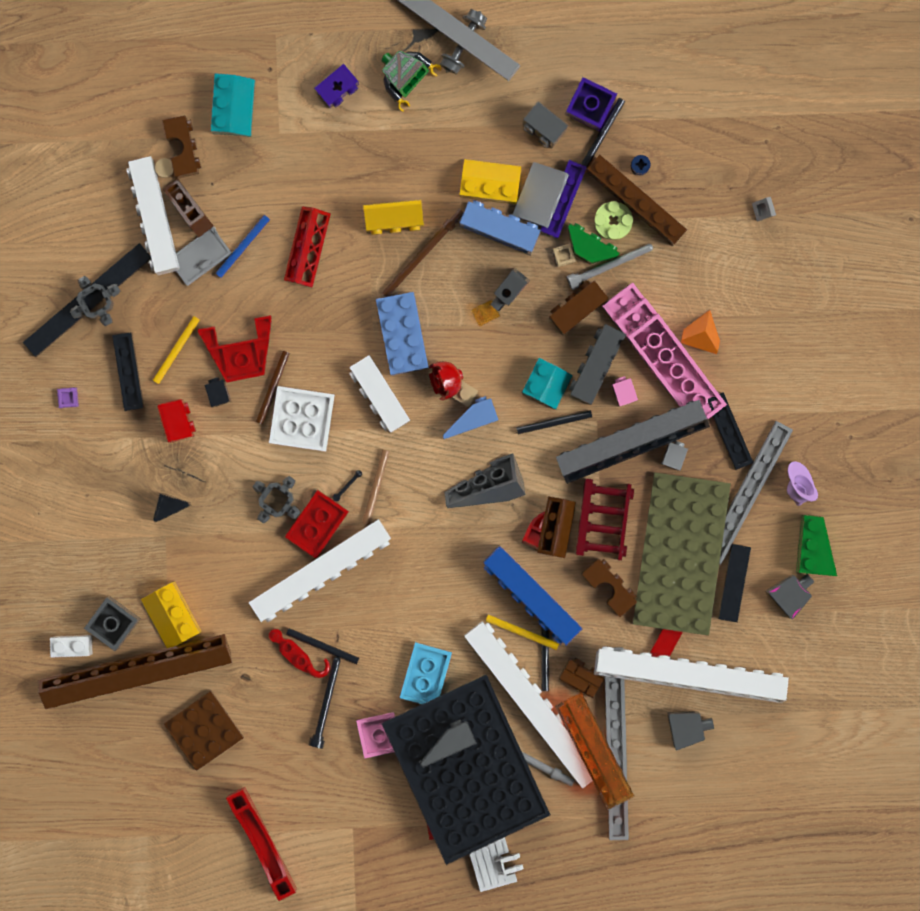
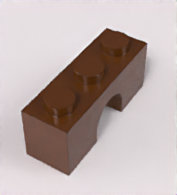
[162,115,201,179]
[581,559,637,617]

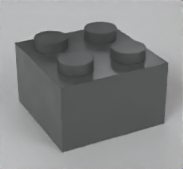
[523,102,568,148]
[84,596,141,651]

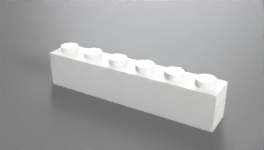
[127,156,180,276]

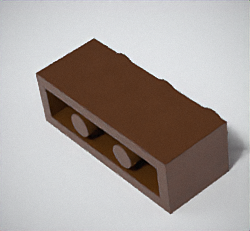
[549,280,609,335]
[537,496,576,558]

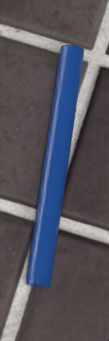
[216,215,270,278]

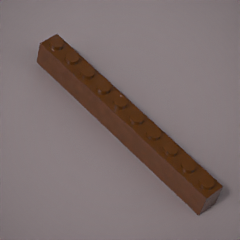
[38,634,232,709]

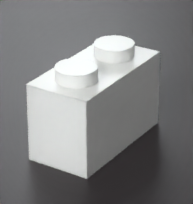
[50,635,93,657]

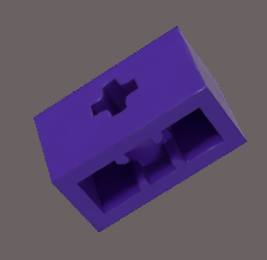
[314,64,359,108]

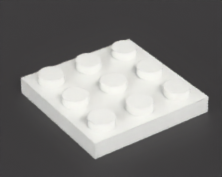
[269,386,335,452]

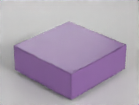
[57,387,79,408]

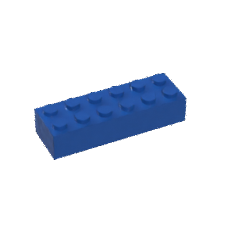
[483,545,582,645]

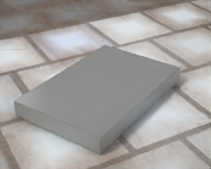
[512,162,569,228]

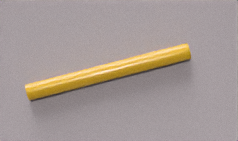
[153,316,200,384]
[486,614,559,650]

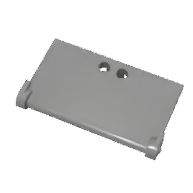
[176,227,232,286]

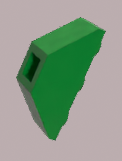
[567,223,620,264]

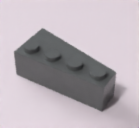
[569,324,626,405]

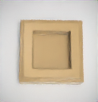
[552,243,576,268]

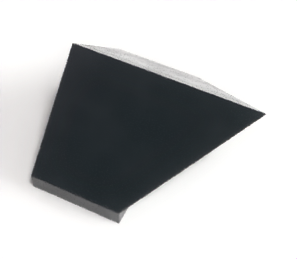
[153,493,192,522]

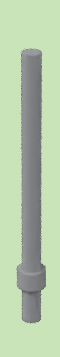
[522,752,575,787]

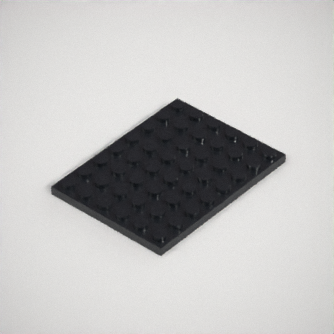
[381,675,551,865]

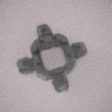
[70,276,121,326]
[253,476,301,524]

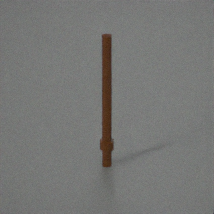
[382,209,464,297]

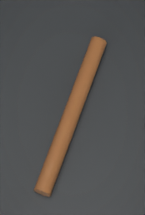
[362,449,390,525]

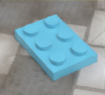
[400,642,452,704]

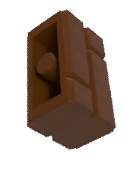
[559,657,604,698]

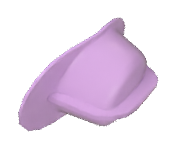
[787,461,818,506]

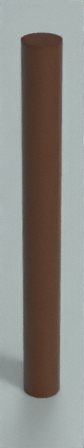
[256,351,290,425]

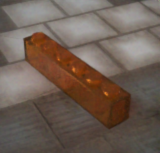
[555,692,635,810]

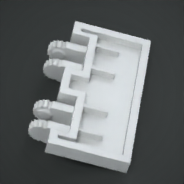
[470,837,524,892]

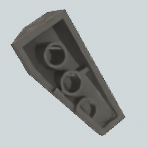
[445,453,526,508]

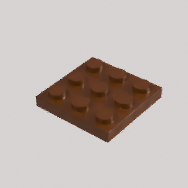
[164,690,244,771]

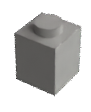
[661,441,688,471]

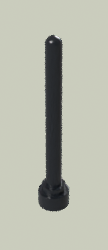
[308,657,341,749]

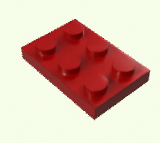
[285,490,349,559]

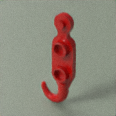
[269,629,330,678]

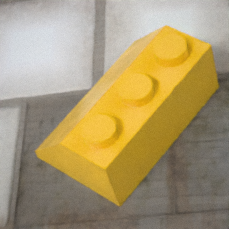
[460,159,521,205]
[363,200,424,235]
[141,581,202,648]

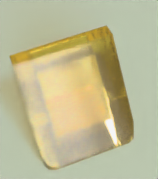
[472,300,500,327]

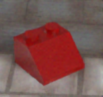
[157,399,196,443]

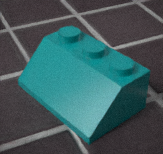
[211,73,255,137]

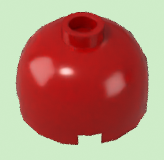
[429,361,463,401]

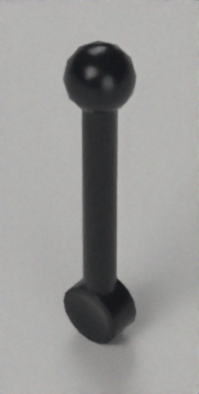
[333,470,362,501]

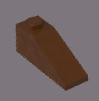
[163,178,214,237]

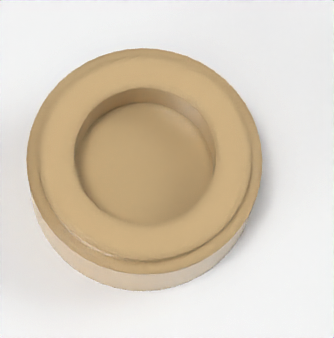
[155,158,174,178]

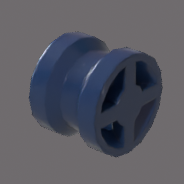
[630,155,651,176]

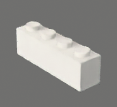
[349,356,410,433]

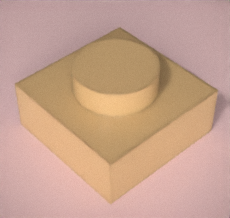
[452,381,478,407]

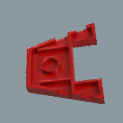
[198,315,272,383]

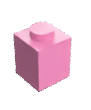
[611,376,638,406]

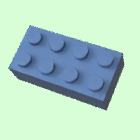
[460,200,541,255]
[376,292,429,376]

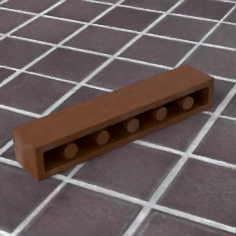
[586,154,687,246]

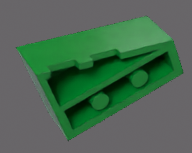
[796,515,837,576]

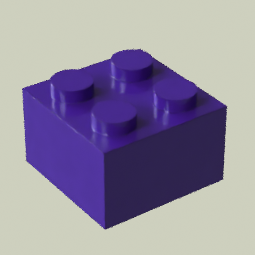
[565,77,617,131]

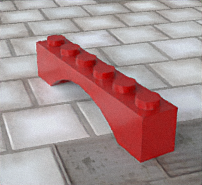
[226,787,297,901]

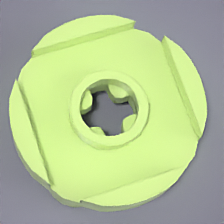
[594,201,633,240]

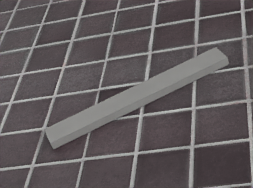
[397,0,520,82]
[719,421,793,565]

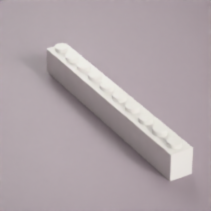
[464,621,601,788]
[594,647,789,703]

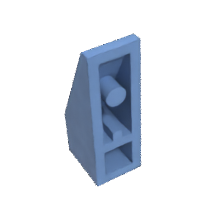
[443,396,498,439]

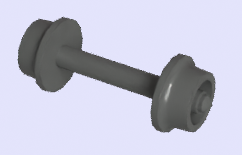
[440,9,487,74]

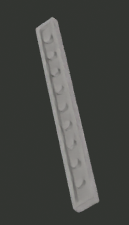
[605,647,629,840]

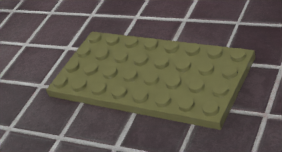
[633,472,731,636]

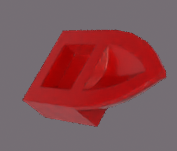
[522,511,545,550]

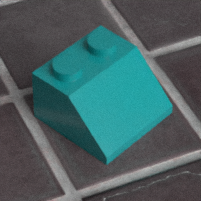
[522,358,573,410]

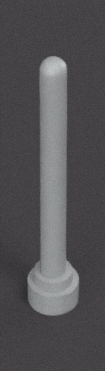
[566,244,653,290]

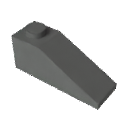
[420,720,476,767]

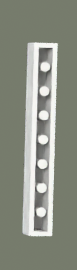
[249,519,391,622]

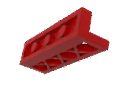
[284,206,331,288]

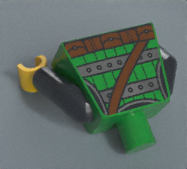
[381,51,442,112]

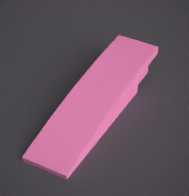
[602,282,727,419]

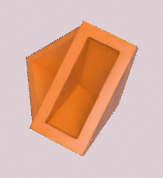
[680,310,720,355]

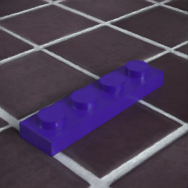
[540,160,587,239]

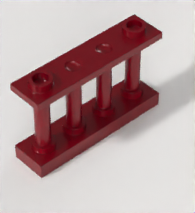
[575,478,634,561]

